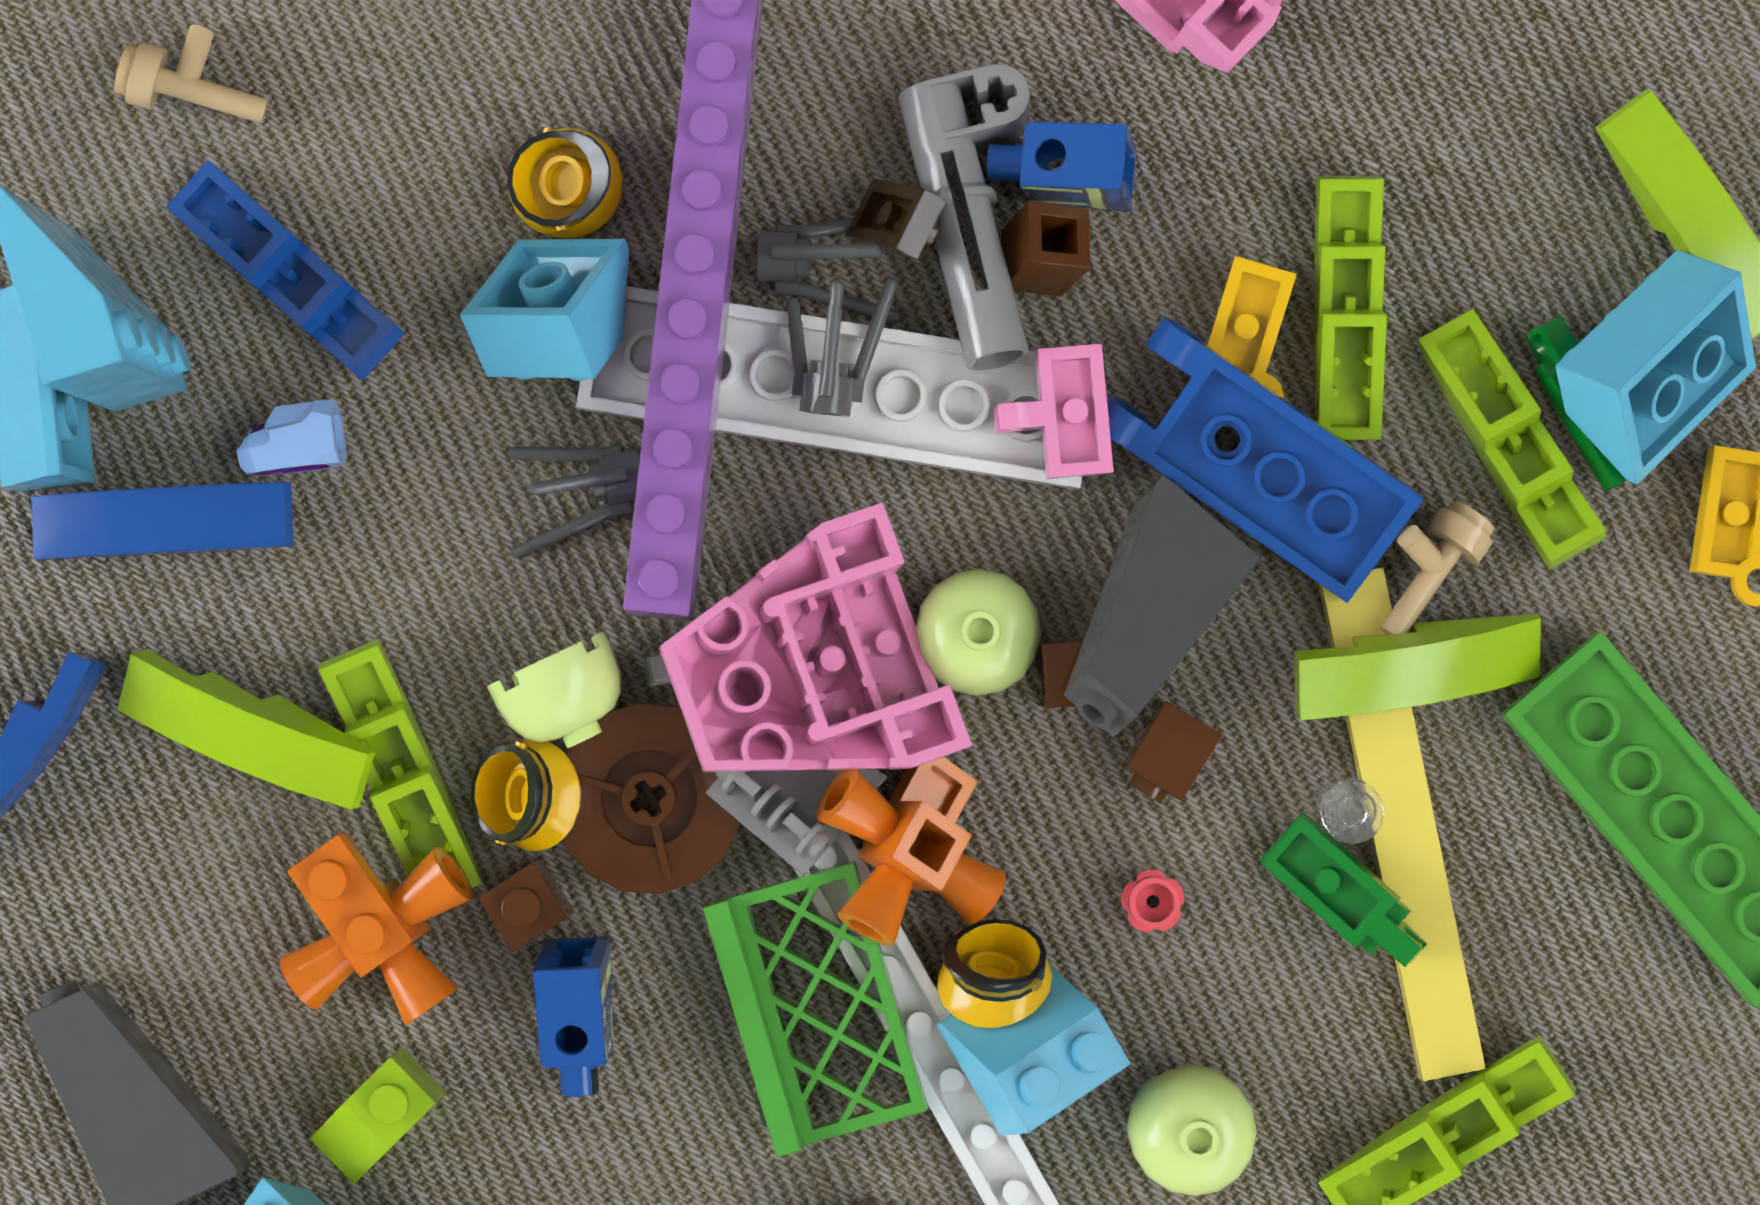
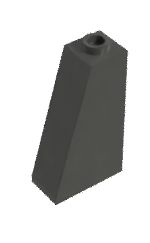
[1064,475,1261,738]
[24,979,252,1205]

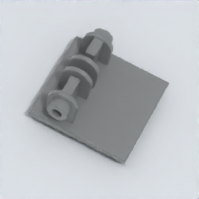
[706,769,887,876]

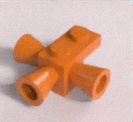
[816,757,1006,947]
[279,832,474,1026]

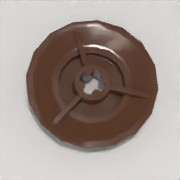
[563,703,741,894]

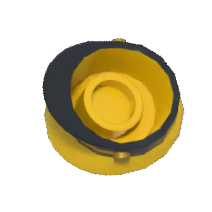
[507,128,623,239]
[471,739,581,851]
[937,919,1053,1028]

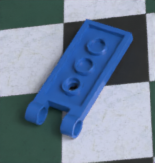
[1107,316,1424,603]

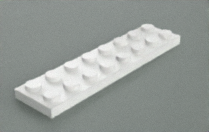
[576,286,1082,490]

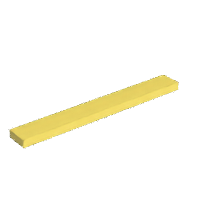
[1318,567,1486,1081]

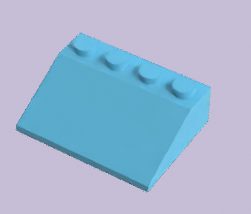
[0,186,190,412]

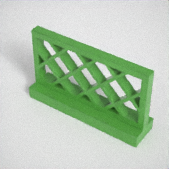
[703,861,928,1157]

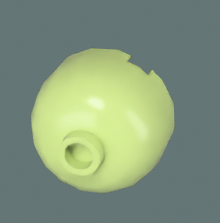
[916,569,1042,696]
[487,631,621,749]
[1126,1064,1257,1196]

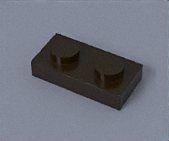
[846,178,946,260]

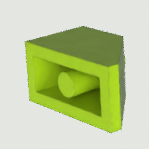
[310,1047,447,1184]

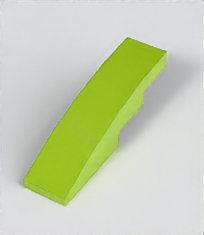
[1595,90,1760,339]
[1314,176,1387,440]
[1418,309,1607,570]
[1294,613,1541,721]
[318,638,482,888]
[117,649,376,810]
[1318,1035,1576,1205]

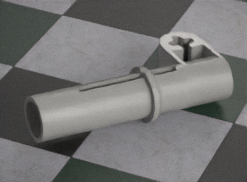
[898,64,1030,371]

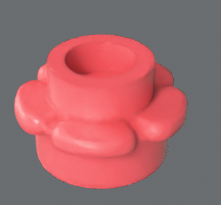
[1121,869,1184,933]

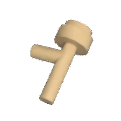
[114,25,269,124]
[1380,501,1495,634]

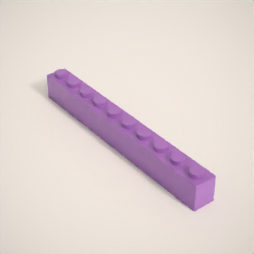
[623,0,763,621]

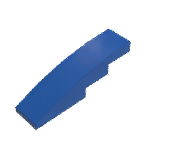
[166,160,405,380]
[31,482,294,560]
[0,652,109,819]

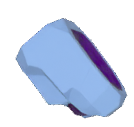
[237,399,347,476]

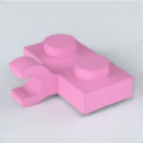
[993,344,1114,480]

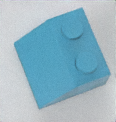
[460,239,630,381]
[936,965,1131,1136]

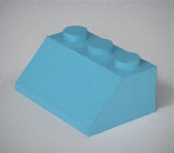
[1555,250,1756,484]
[0,285,96,492]

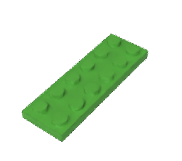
[1499,632,1760,1008]

